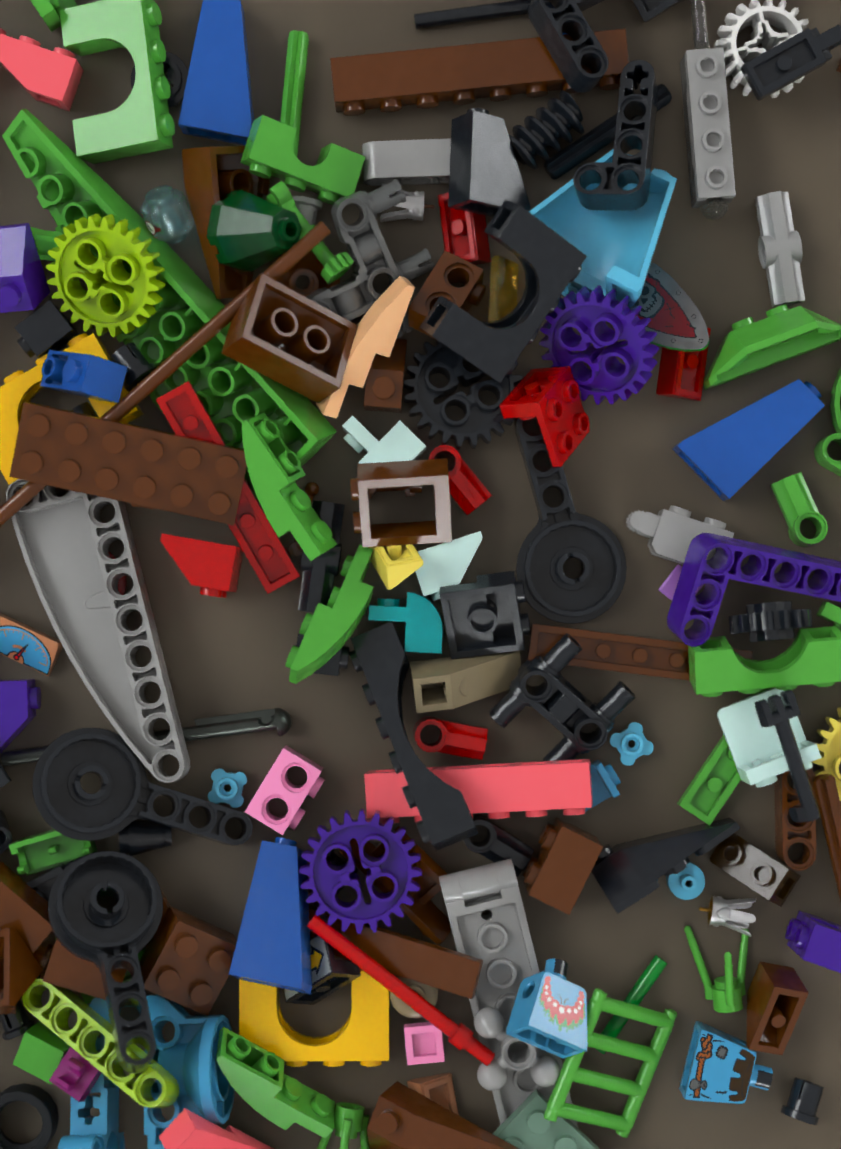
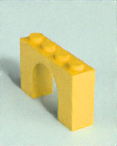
[0,333,143,485]
[239,969,390,1067]

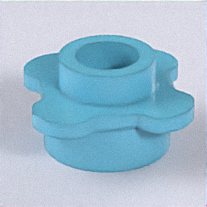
[610,722,654,766]
[208,768,247,808]

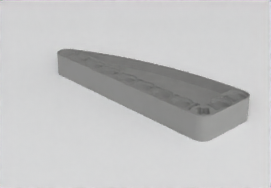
[6,479,190,783]

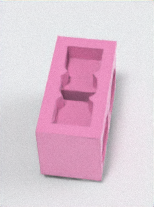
[245,745,325,835]

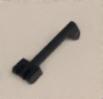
[755,689,821,823]

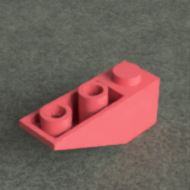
[0,28,84,111]

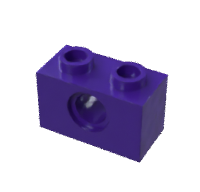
[785,910,841,973]

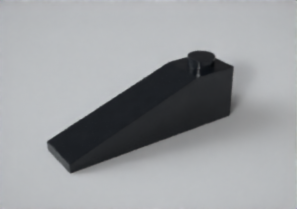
[591,818,740,914]

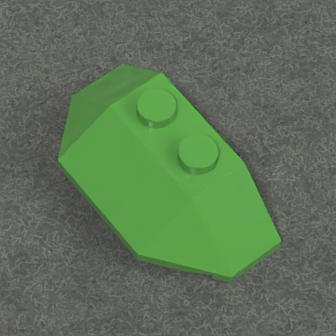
[703,304,841,390]

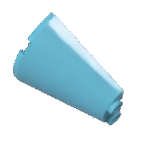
[529,149,677,308]

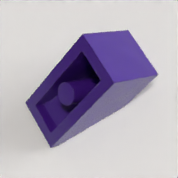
[0,223,50,313]
[0,679,42,754]

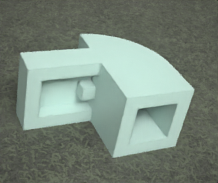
[342,415,426,464]

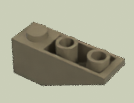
[409,651,521,713]

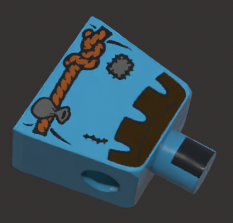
[679,1021,773,1104]

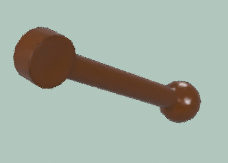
[288,482,319,557]

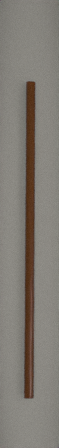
[0,221,331,527]

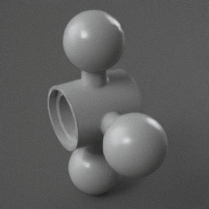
[474,1007,560,1091]

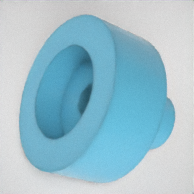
[666,862,705,900]

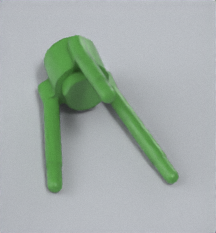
[684,925,749,1013]
[317,1102,370,1149]

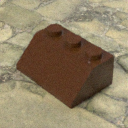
[221,273,358,403]

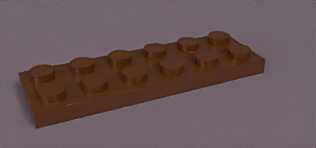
[9,401,247,525]

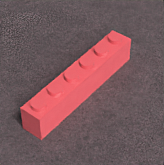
[364,759,593,824]

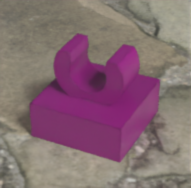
[49,1047,101,1102]

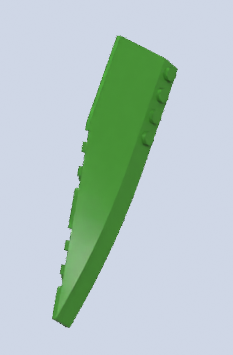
[2,109,337,499]

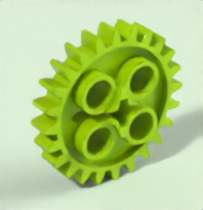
[45,213,165,337]

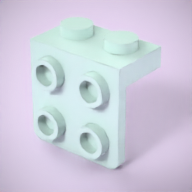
[717,688,822,788]

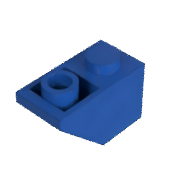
[40,350,127,403]

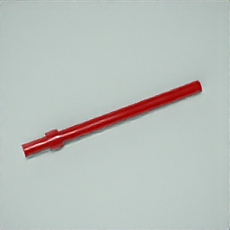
[306,914,495,1066]

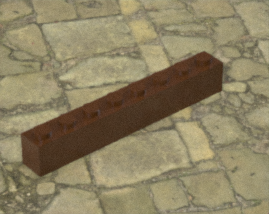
[330,28,629,116]

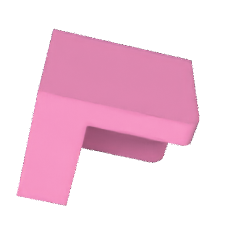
[404,1022,445,1065]

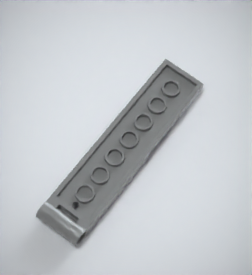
[439,858,578,1128]

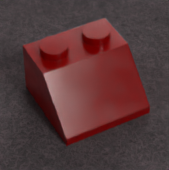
[160,533,244,598]

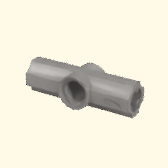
[755,191,805,308]

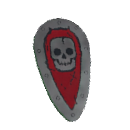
[630,262,710,352]

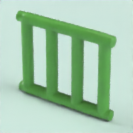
[543,988,677,1138]

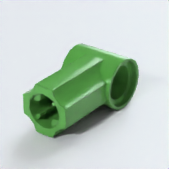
[770,472,828,547]

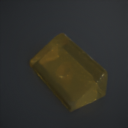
[488,255,519,321]

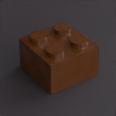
[522,817,603,915]
[139,906,237,1016]

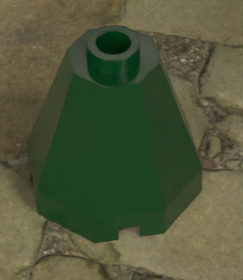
[207,190,301,271]

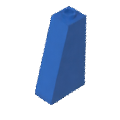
[178,0,254,146]
[673,379,825,501]
[229,837,312,994]

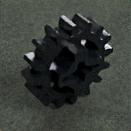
[729,601,813,642]

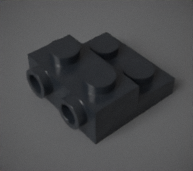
[439,571,531,659]

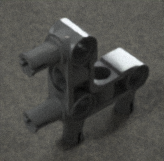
[306,179,435,337]

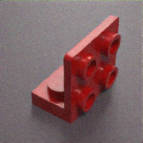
[499,366,590,467]

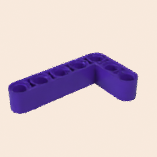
[667,533,841,647]

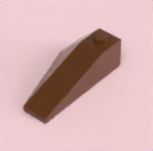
[182,146,270,299]
[367,1081,519,1149]

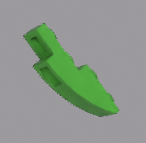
[242,413,337,561]
[285,544,374,684]
[216,1027,335,1138]

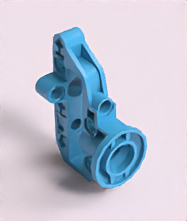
[58,995,235,1149]

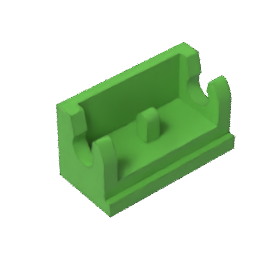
[9,829,98,876]

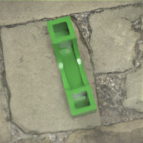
[688,626,841,697]

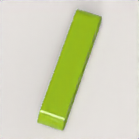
[22,979,180,1108]

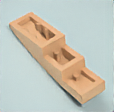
[316,276,415,419]

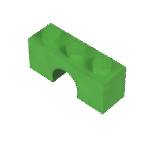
[240,115,365,205]

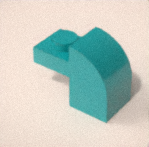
[368,592,443,654]

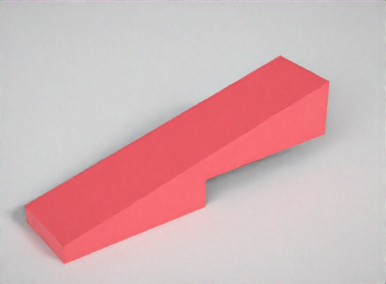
[159,1108,274,1149]

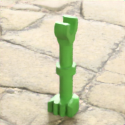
[266,181,354,284]

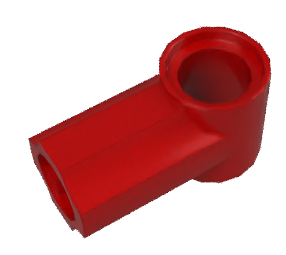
[429,445,492,516]
[413,716,488,760]

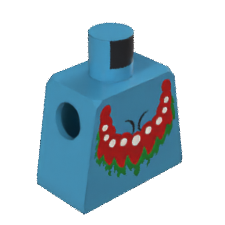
[506,958,588,1059]

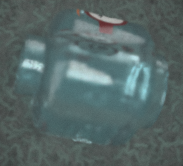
[140,185,194,244]

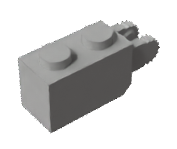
[625,505,734,565]

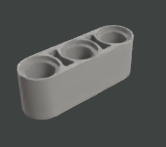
[362,138,451,186]

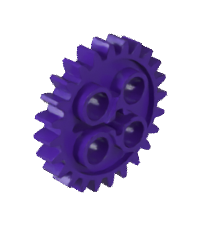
[539,286,659,405]
[299,809,422,934]

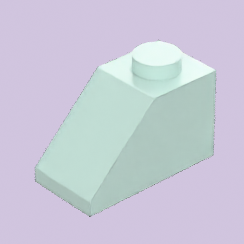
[415,531,483,601]

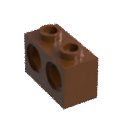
[409,251,486,340]

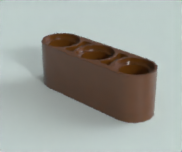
[775,768,817,871]

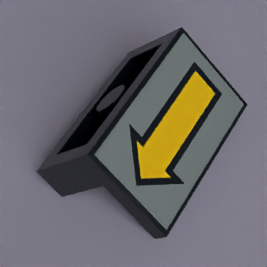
[283,935,361,1005]

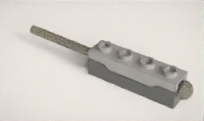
[680,0,736,220]

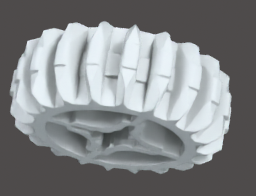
[714,0,809,98]

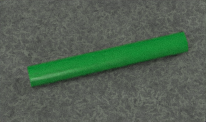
[596,955,668,1054]

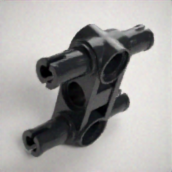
[489,633,636,761]

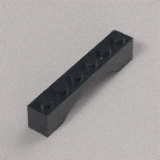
[349,621,478,851]

